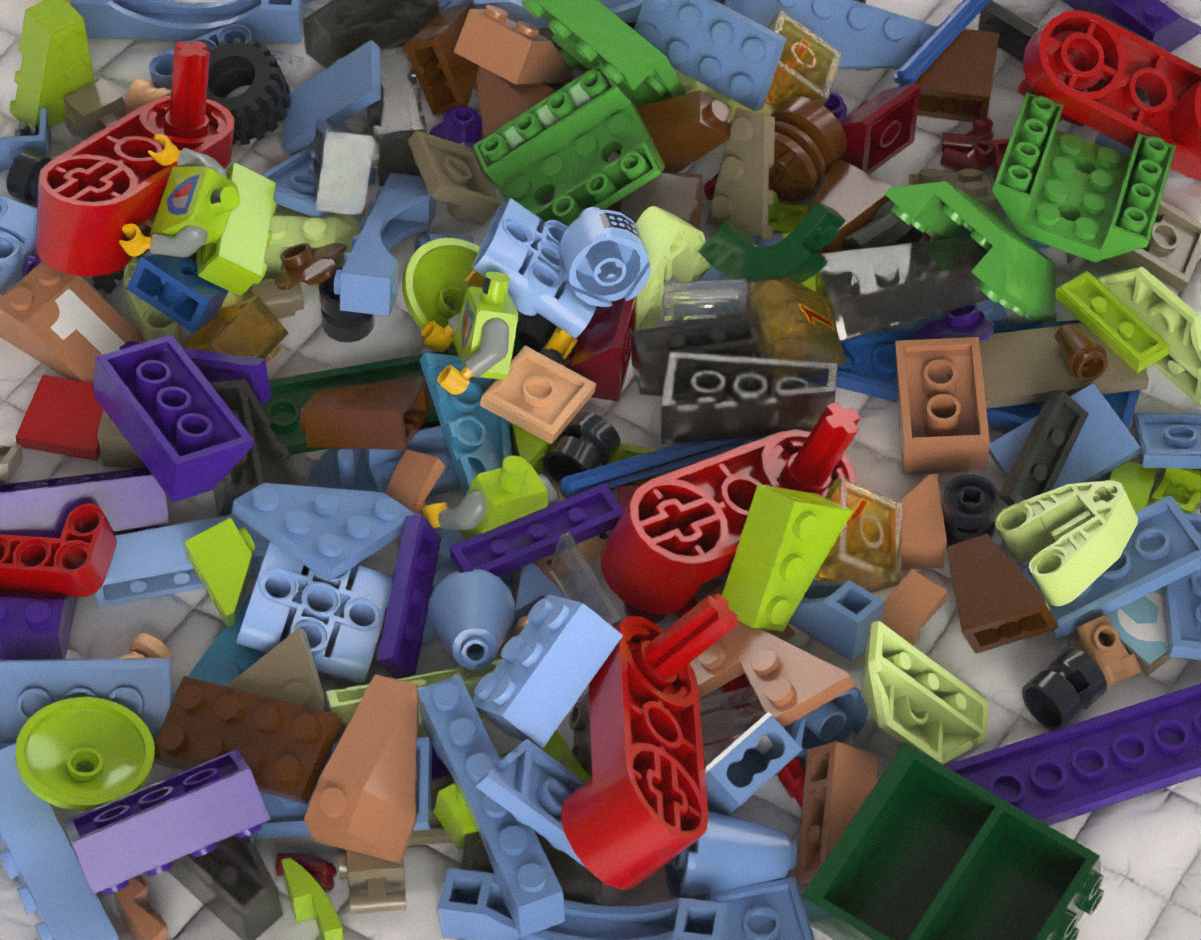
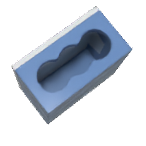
[705,712,803,816]

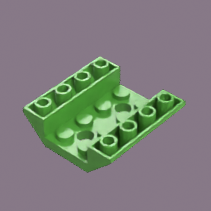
[521,0,686,107]
[473,63,665,227]
[992,92,1176,262]
[885,181,1056,323]

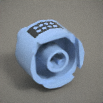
[559,207,651,307]

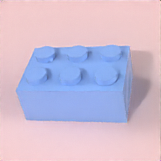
[472,595,623,748]

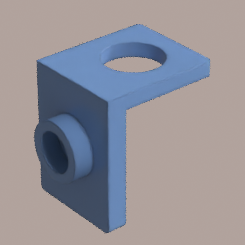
[0,108,51,171]

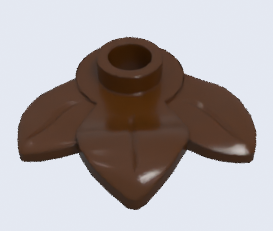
[275,243,347,290]

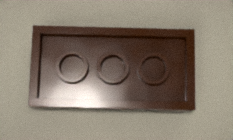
[154,676,343,805]

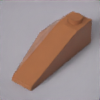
[304,674,419,864]

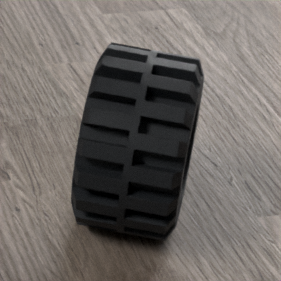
[206,38,291,145]

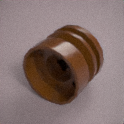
[768,96,847,202]

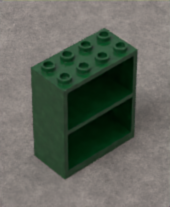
[801,743,1104,940]

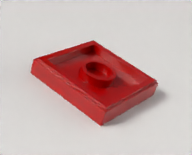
[15,375,103,461]

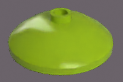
[402,238,480,349]
[15,697,155,811]

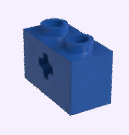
[126,251,228,333]

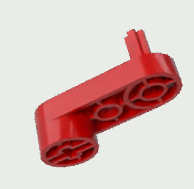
[1018,10,1201,181]
[35,40,234,277]
[600,402,861,615]
[560,593,738,890]

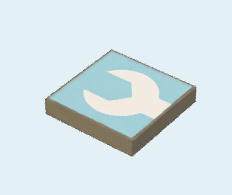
[1106,588,1172,676]

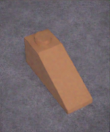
[796,741,879,884]

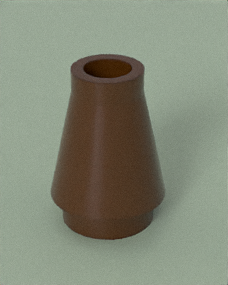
[1055,323,1108,382]

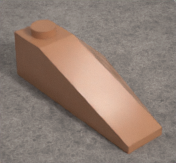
[474,66,555,139]

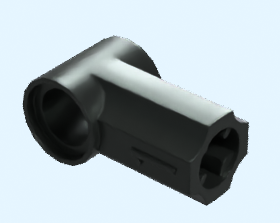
[843,200,925,268]

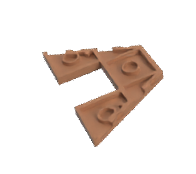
[690,621,856,728]

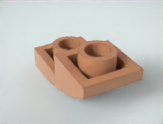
[385,449,446,542]
[881,569,948,646]
[114,875,168,940]

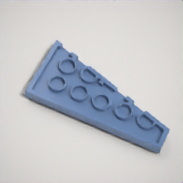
[724,0,938,72]

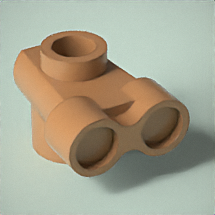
[1075,615,1143,687]

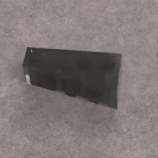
[366,47,427,186]
[818,236,990,340]
[661,352,838,445]

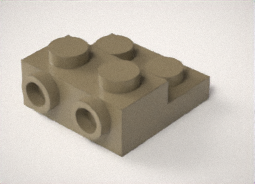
[407,130,501,226]
[1106,199,1201,292]

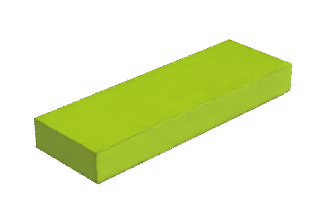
[1055,270,1170,373]

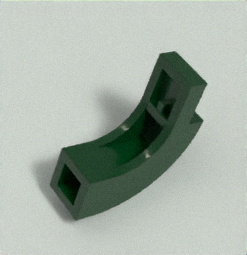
[698,202,846,289]

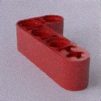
[0,504,117,597]

